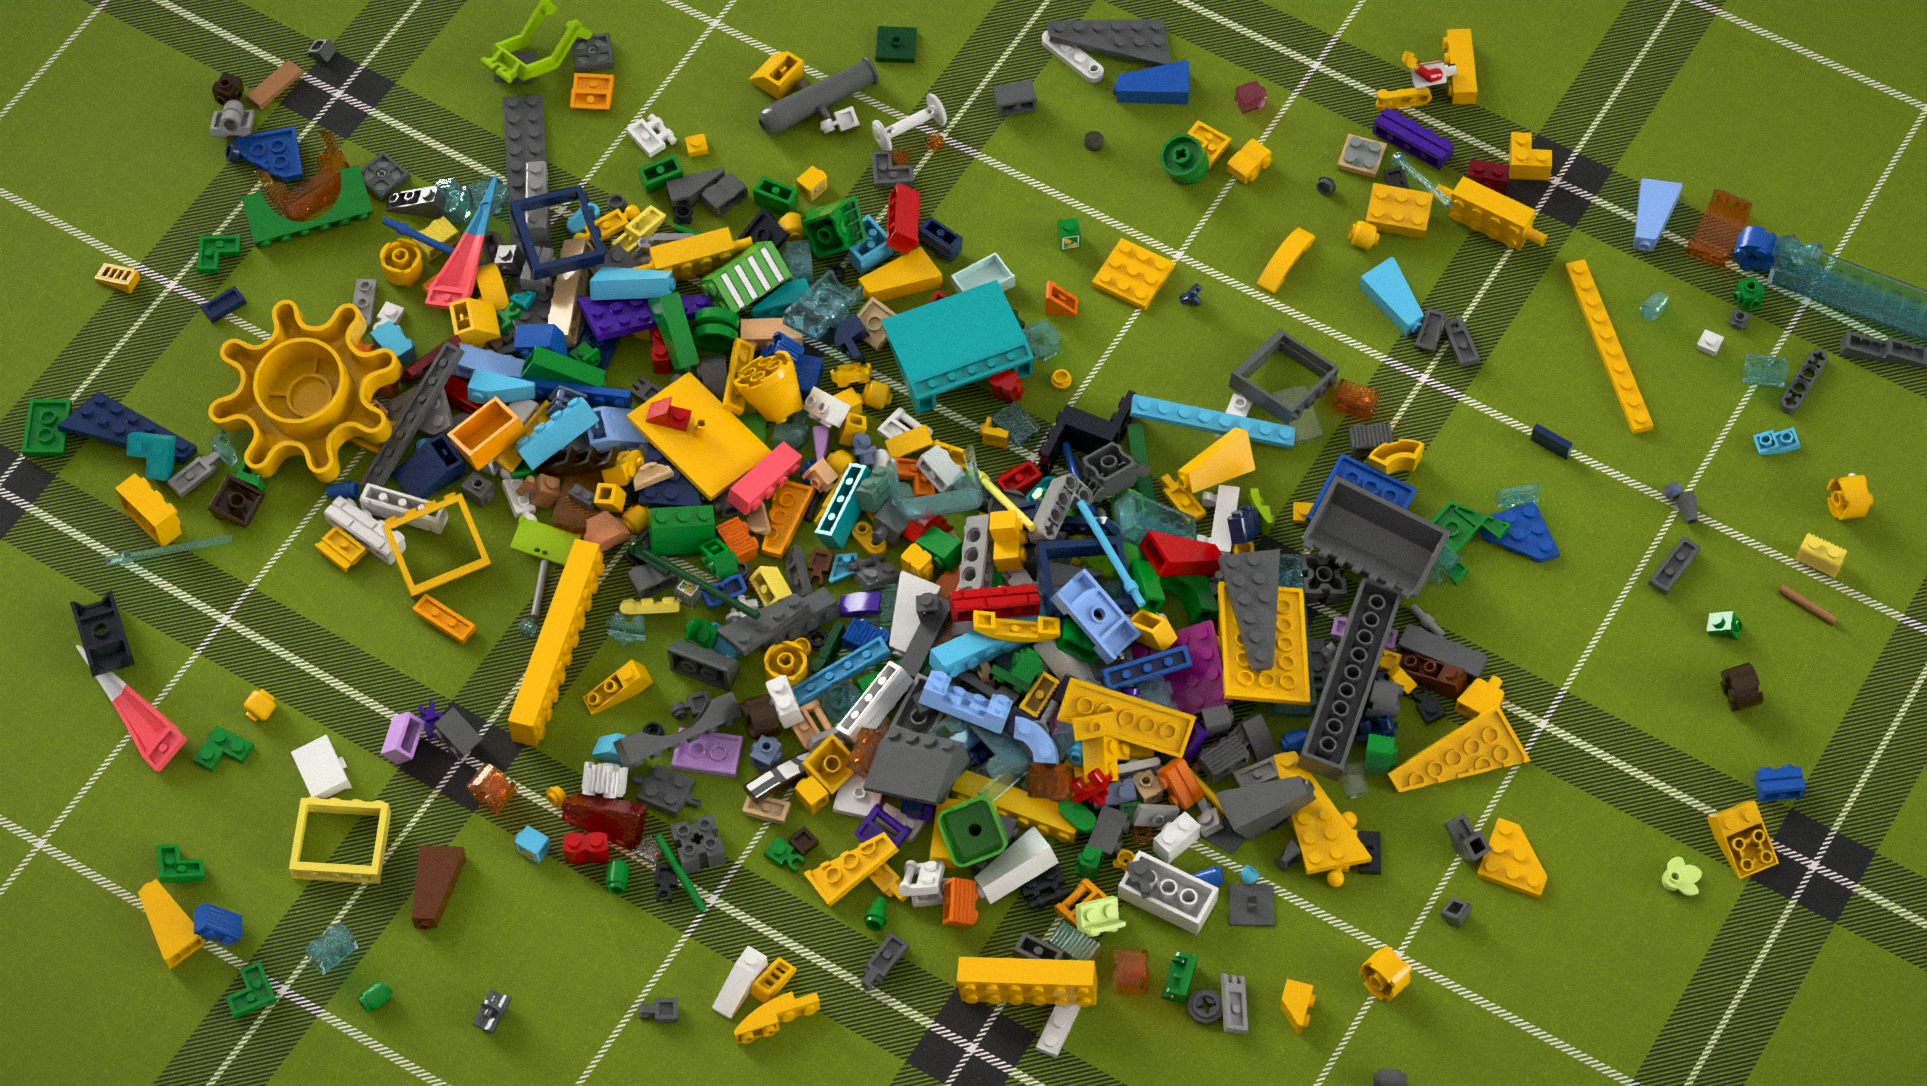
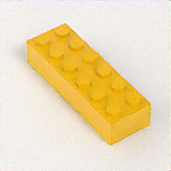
[957,957,1098,1007]

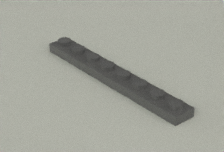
[359,341,465,487]

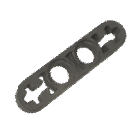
[1779,349,1828,414]

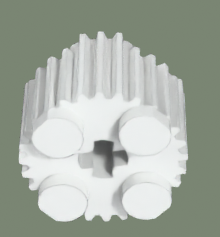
[582,761,628,798]

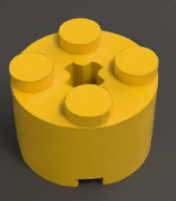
[380,238,424,287]
[1827,475,1873,520]
[764,641,808,687]
[1358,946,1412,1001]

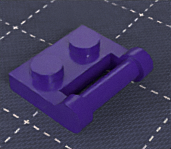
[853,804,912,861]

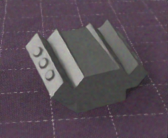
[1080,441,1152,503]

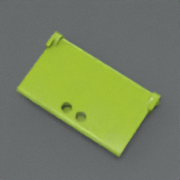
[510,515,581,566]

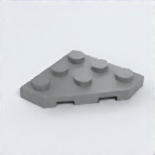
[387,382,455,436]

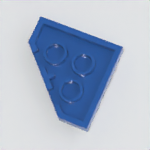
[236,126,304,182]
[1479,501,1559,563]

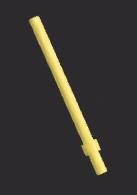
[969,465,1036,532]

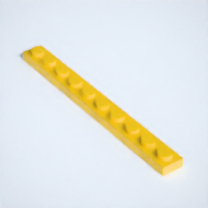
[1565,259,1654,434]

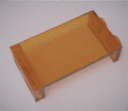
[1686,189,1753,268]
[551,471,605,538]

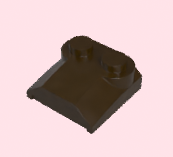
[208,474,266,528]

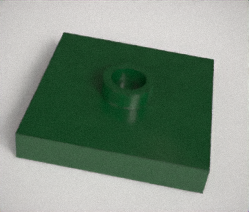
[875,26,917,63]

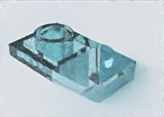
[1772,234,1823,265]

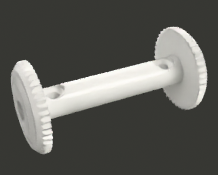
[872,93,947,151]

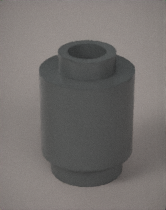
[1373,1069,1407,1086]

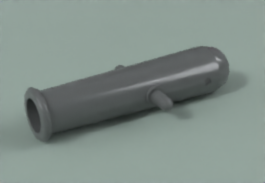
[758,57,879,135]

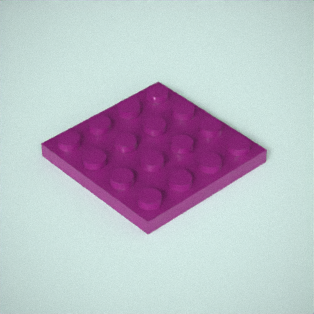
[1131,620,1234,716]

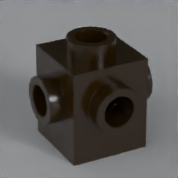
[212,72,244,105]

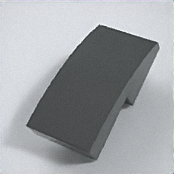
[1240,713,1277,763]

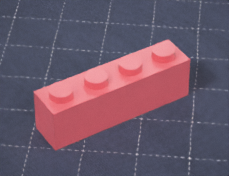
[727,441,802,515]

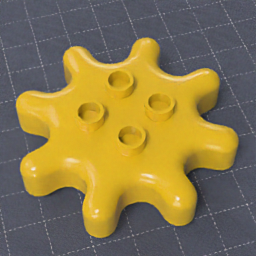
[208,300,403,483]

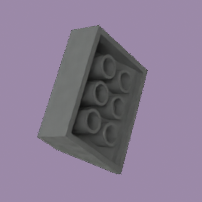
[863,727,970,806]

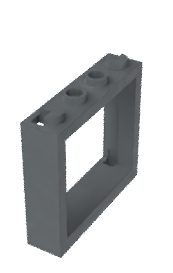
[1228,329,1340,426]

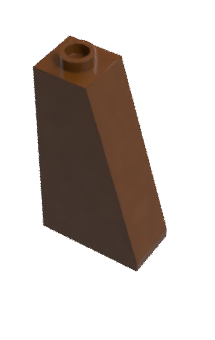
[412,846,466,930]

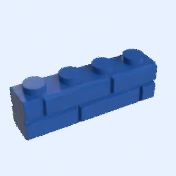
[1101,645,1192,690]

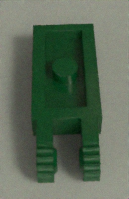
[810,621,846,675]

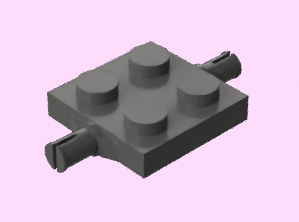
[587,242,644,293]
[631,763,702,817]

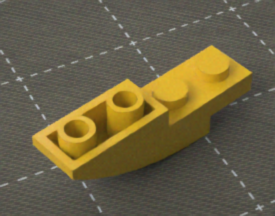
[734,991,820,1044]

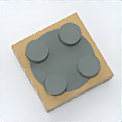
[1337,133,1387,178]

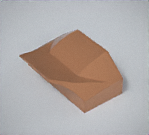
[583,510,631,552]

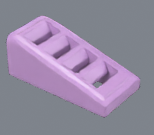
[812,425,830,462]

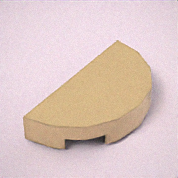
[633,462,674,491]
[747,502,772,535]

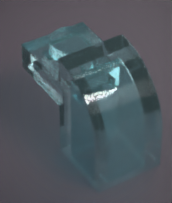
[435,177,473,225]
[772,409,810,451]

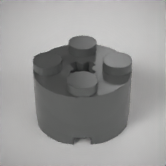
[1363,677,1404,723]

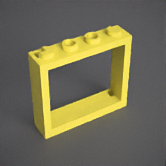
[289,797,391,884]

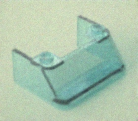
[886,445,983,521]
[927,715,1032,801]

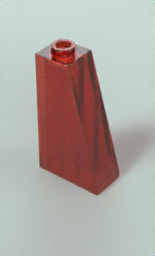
[561,792,649,851]

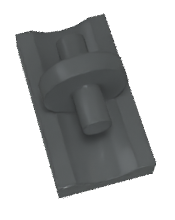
[472,989,512,1034]

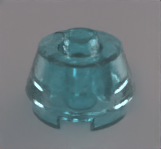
[822,680,863,723]

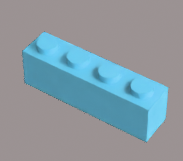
[514,397,600,470]

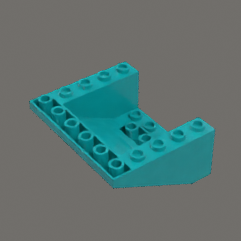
[881,280,1034,415]

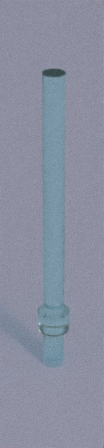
[105,534,233,565]

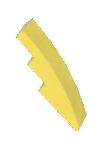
[611,205,666,254]

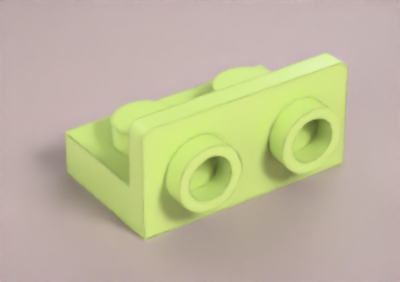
[1076,896,1126,937]

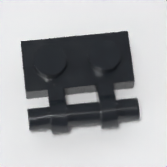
[1019,864,1071,910]

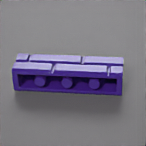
[1372,108,1454,170]

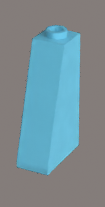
[1359,257,1424,337]
[590,266,676,300]

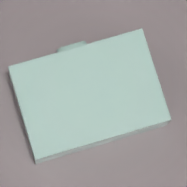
[951,252,1015,293]

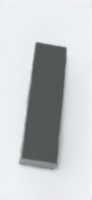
[1839,330,1927,367]
[899,596,952,680]

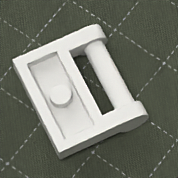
[877,407,933,456]
[898,860,945,896]

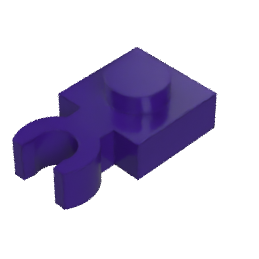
[418,700,443,740]

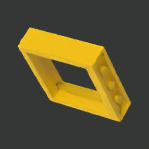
[381,492,491,597]

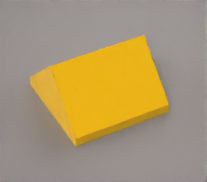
[801,733,862,795]

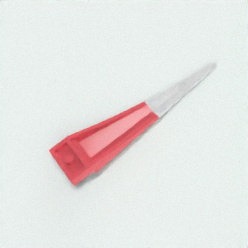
[76,645,188,772]

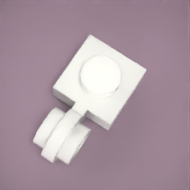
[820,106,860,134]

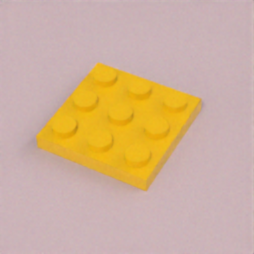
[1092,238,1175,311]

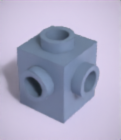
[750,735,783,772]

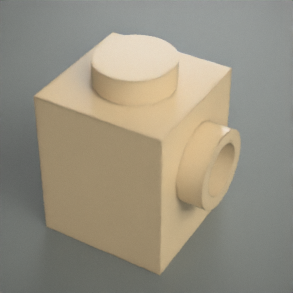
[1132,769,1163,804]

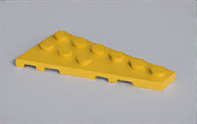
[1386,705,1531,792]
[1273,751,1372,875]

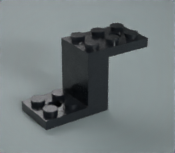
[1038,390,1137,477]

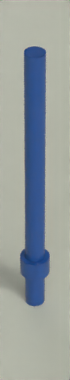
[382,217,486,266]

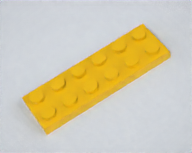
[1057,677,1196,758]

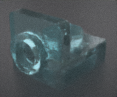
[210,430,238,466]

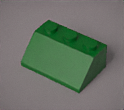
[647,505,715,556]

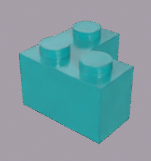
[126,432,176,481]

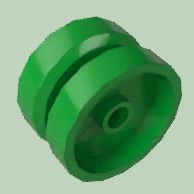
[1160,134,1209,185]
[693,307,740,353]

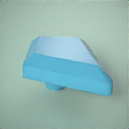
[829,553,858,584]

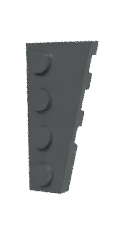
[716,593,810,656]

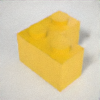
[1509,132,1552,181]
[989,510,1028,572]
[1082,736,1130,783]

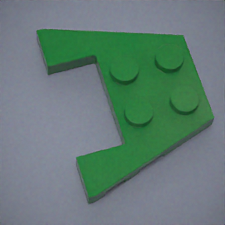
[1430,501,1511,586]

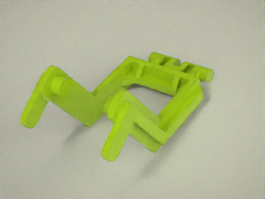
[480,0,592,83]

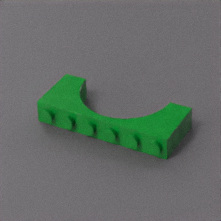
[241,165,373,248]

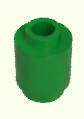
[605,859,629,894]
[357,981,393,1013]

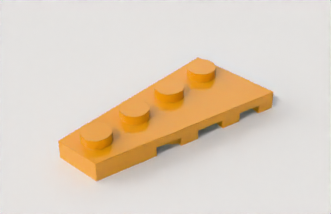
[762,480,816,559]

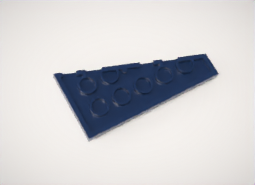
[58,391,197,463]
[638,442,701,508]

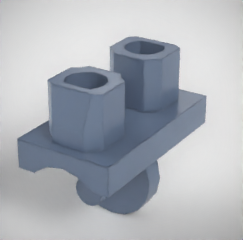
[850,433,877,465]

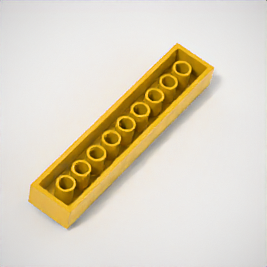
[508,539,605,747]

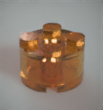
[466,763,519,814]
[1113,949,1149,995]

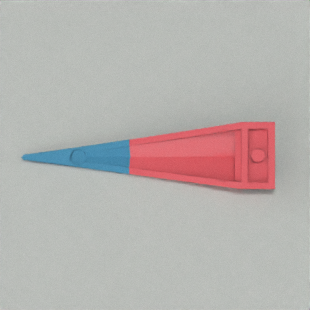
[425,175,498,310]

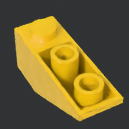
[582,660,654,715]

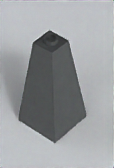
[1215,775,1316,840]

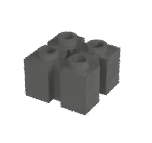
[1297,554,1347,604]
[670,814,726,874]

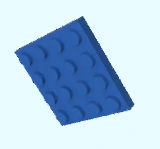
[1305,453,1417,523]

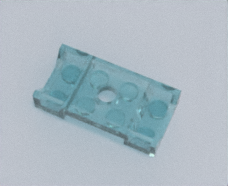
[783,270,864,341]

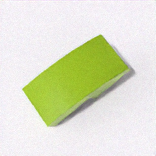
[1246,488,1275,535]

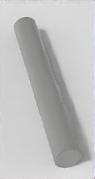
[531,560,549,619]

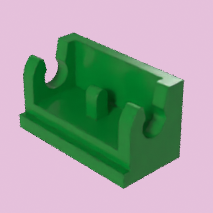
[1161,952,1198,1005]

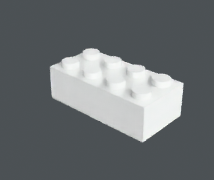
[1118,850,1219,935]

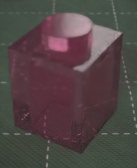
[1234,80,1267,114]

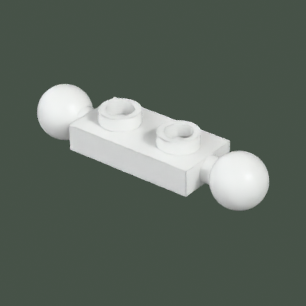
[500,467,537,521]

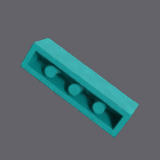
[814,463,872,549]

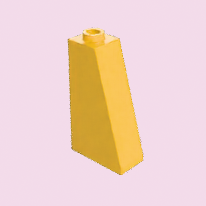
[857,246,943,302]
[1178,427,1256,494]
[138,879,206,970]

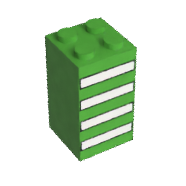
[699,241,792,313]

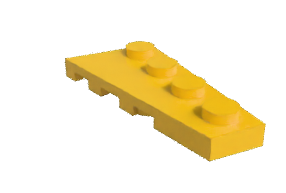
[804,832,899,907]

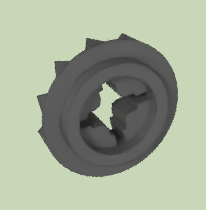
[1188,989,1223,1025]

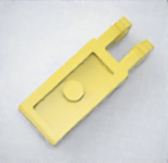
[619,597,681,614]

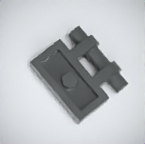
[846,553,900,591]

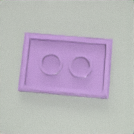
[671,727,744,778]

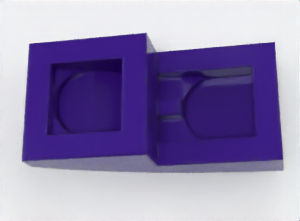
[838,592,882,618]

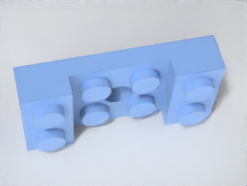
[1050,568,1142,664]
[918,670,1013,734]

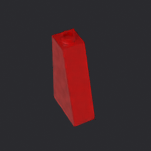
[1139,530,1222,577]

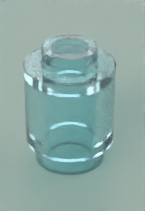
[1640,291,1669,321]

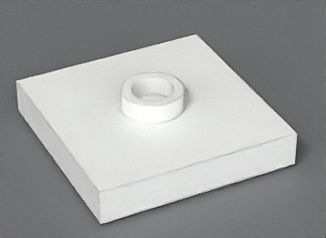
[833,773,883,819]

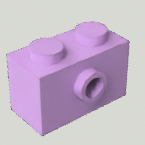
[380,711,425,764]

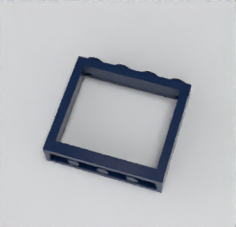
[510,185,607,281]
[1034,536,1135,621]

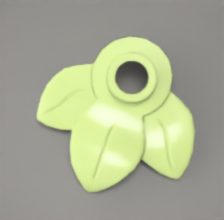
[1662,857,1702,896]

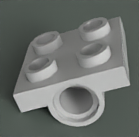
[210,100,255,138]

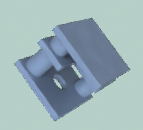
[545,385,587,417]

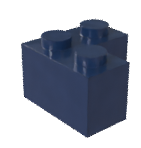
[950,722,997,775]

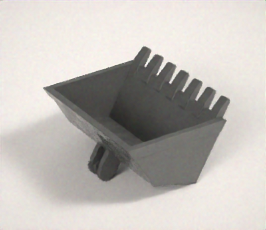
[1301,475,1451,599]

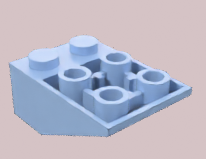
[586,406,649,452]

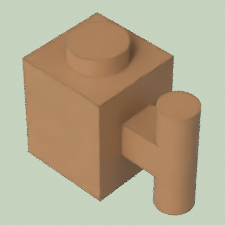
[516,474,560,509]

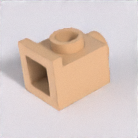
[801,458,839,493]

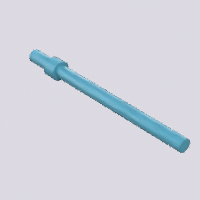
[1077,500,1146,607]

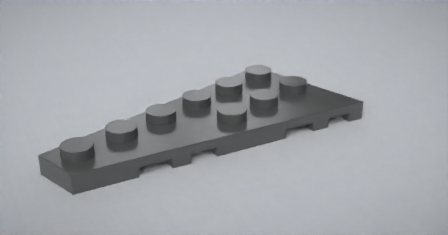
[1047,19,1171,66]
[1218,549,1280,672]

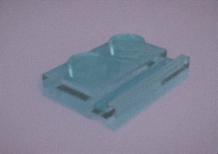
[992,401,1041,448]

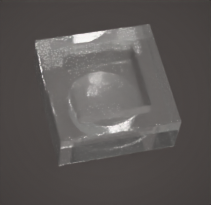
[635,835,662,865]

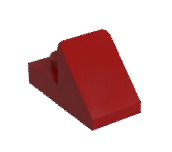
[646,397,692,432]

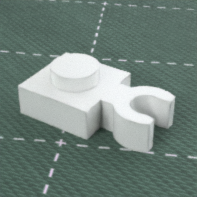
[373,301,405,330]

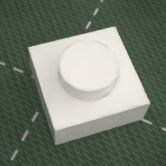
[1696,329,1724,357]

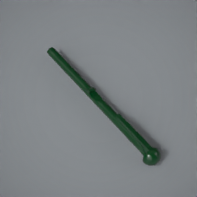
[628,540,761,620]

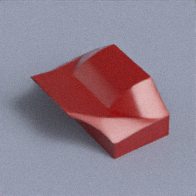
[996,460,1042,494]

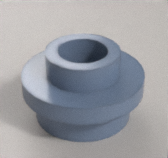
[1662,482,1683,500]

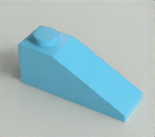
[467,369,536,404]

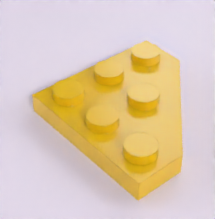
[1476,817,1548,899]

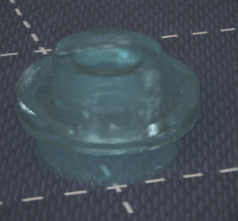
[518,618,538,639]

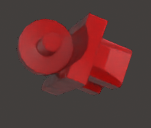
[1070,767,1113,806]

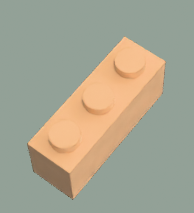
[741,317,803,351]

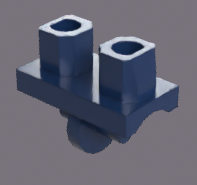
[1356,714,1399,742]

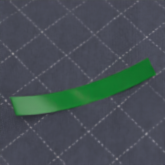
[1127,423,1159,516]

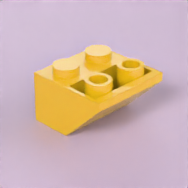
[749,51,805,100]
[449,297,501,346]

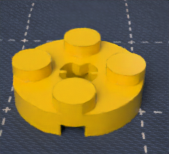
[830,362,872,387]

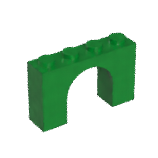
[1128,559,1219,624]

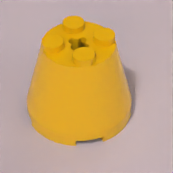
[733,351,804,424]

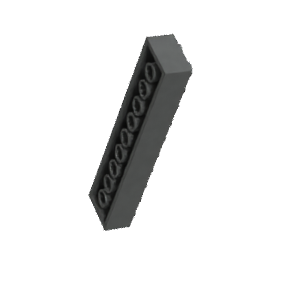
[1296,577,1402,782]

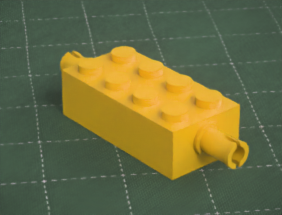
[1434,176,1548,251]
[632,227,753,281]

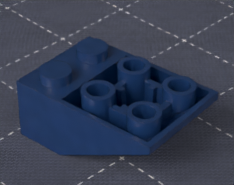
[392,432,467,499]

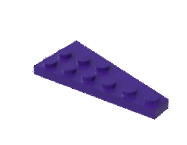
[577,295,714,341]

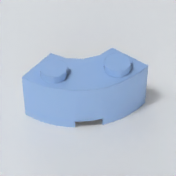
[1014,716,1059,766]

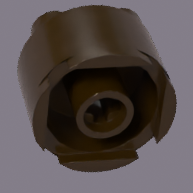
[1720,662,1763,712]
[739,693,781,741]

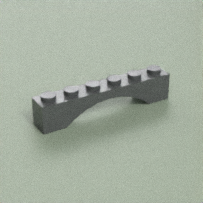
[613,691,742,768]

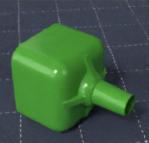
[937,794,1008,868]

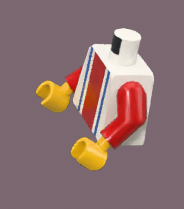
[1402,51,1457,88]

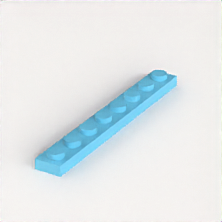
[1130,394,1295,449]

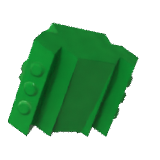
[801,195,867,258]

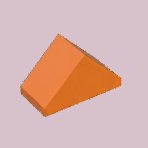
[1045,280,1078,316]

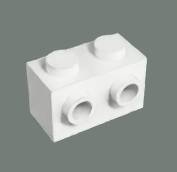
[803,386,851,428]

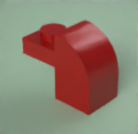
[903,507,954,543]

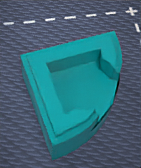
[508,291,537,311]

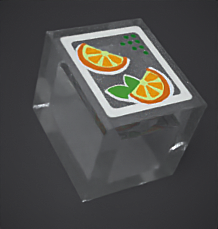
[674,571,707,609]

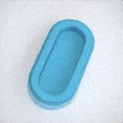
[566,203,600,236]

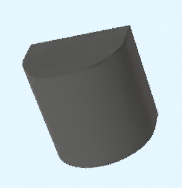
[1440,897,1472,928]

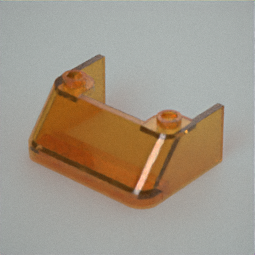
[254,130,350,222]

